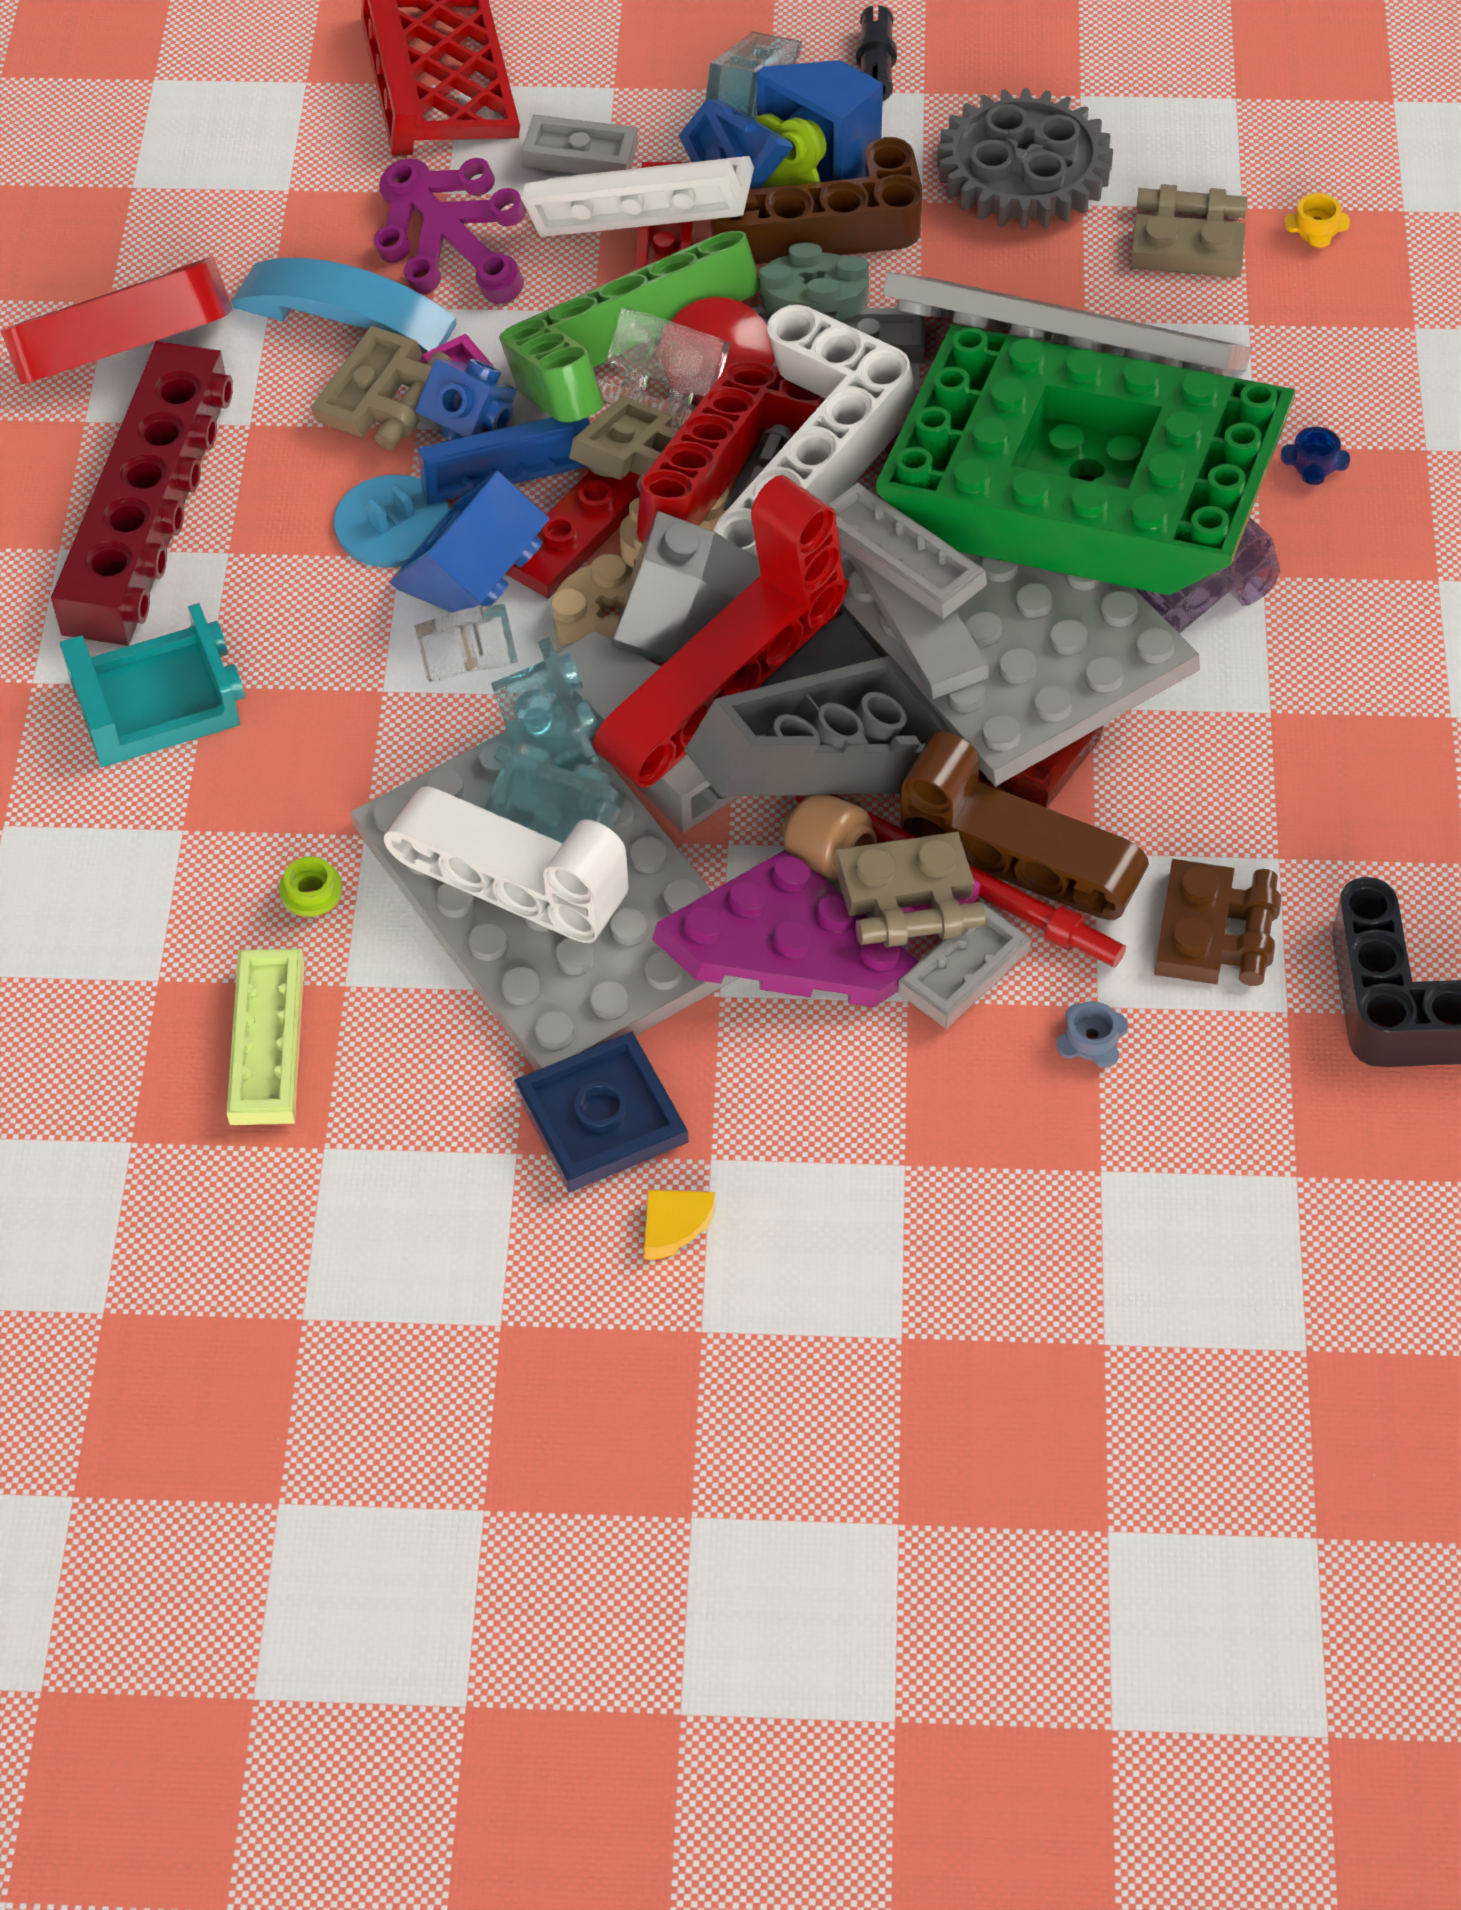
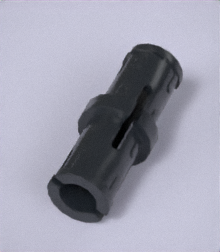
[856,5,897,101]

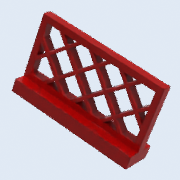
[361,0,520,155]

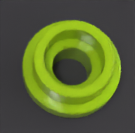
[279,856,343,917]

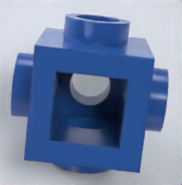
[415,358,518,440]

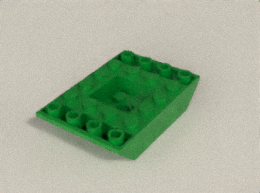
[876,324,1296,595]

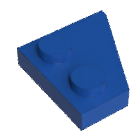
[678,98,793,189]

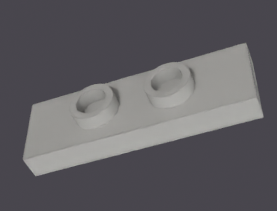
[828,482,987,619]

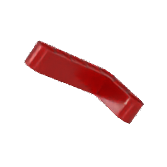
[637,360,877,542]
[593,475,845,788]

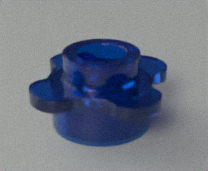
[1280,426,1350,485]

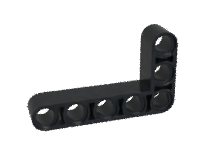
[1332,877,1461,1067]

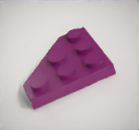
[652,850,919,1007]

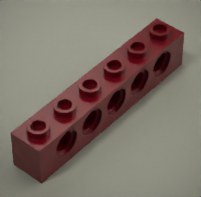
[51,341,233,646]

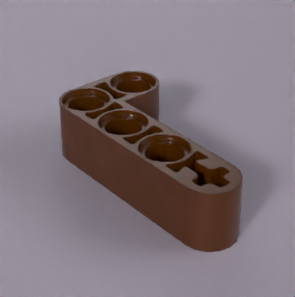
[711,137,923,264]
[901,732,1149,920]

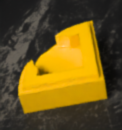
[644,1190,715,1260]

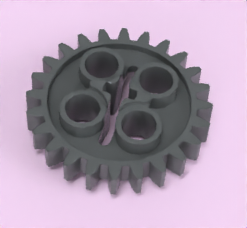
[937,88,1113,229]

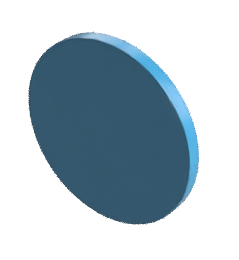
[334,475,449,568]

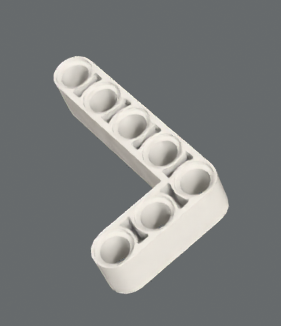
[714,305,917,558]

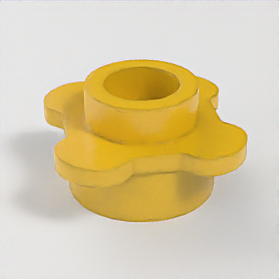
[1284,193,1350,248]

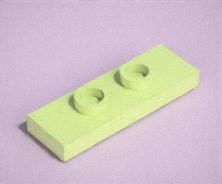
[227,948,305,1125]

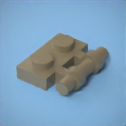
[1131,184,1247,278]
[311,326,452,450]
[569,396,678,491]
[834,832,986,948]

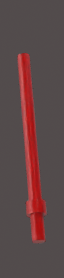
[795,795,1126,968]

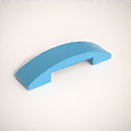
[232,258,457,354]

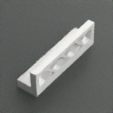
[521,156,754,237]

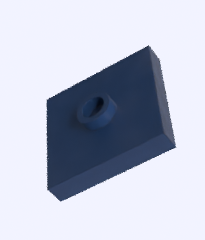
[514,1031,689,1193]

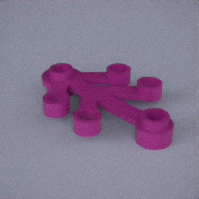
[374,158,526,304]

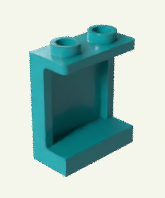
[59,603,245,768]

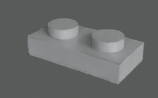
[521,114,638,174]

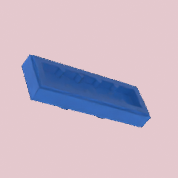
[418,417,590,504]

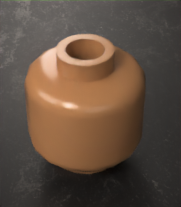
[781,794,877,883]

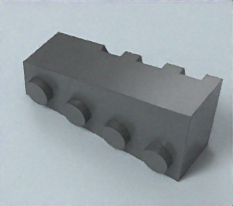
[684,656,953,797]

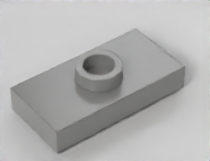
[898,903,1031,1029]

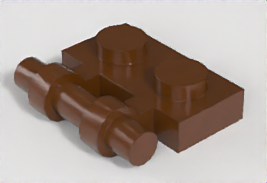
[1154,859,1282,986]

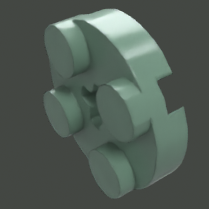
[760,243,869,321]

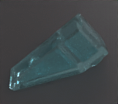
[706,31,802,119]

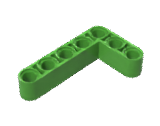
[499,231,760,422]

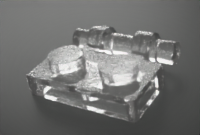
[598,307,731,431]

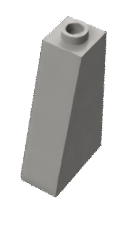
[546,631,739,833]

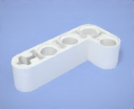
[384,786,629,943]

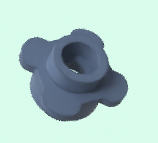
[1056,1001,1128,1068]

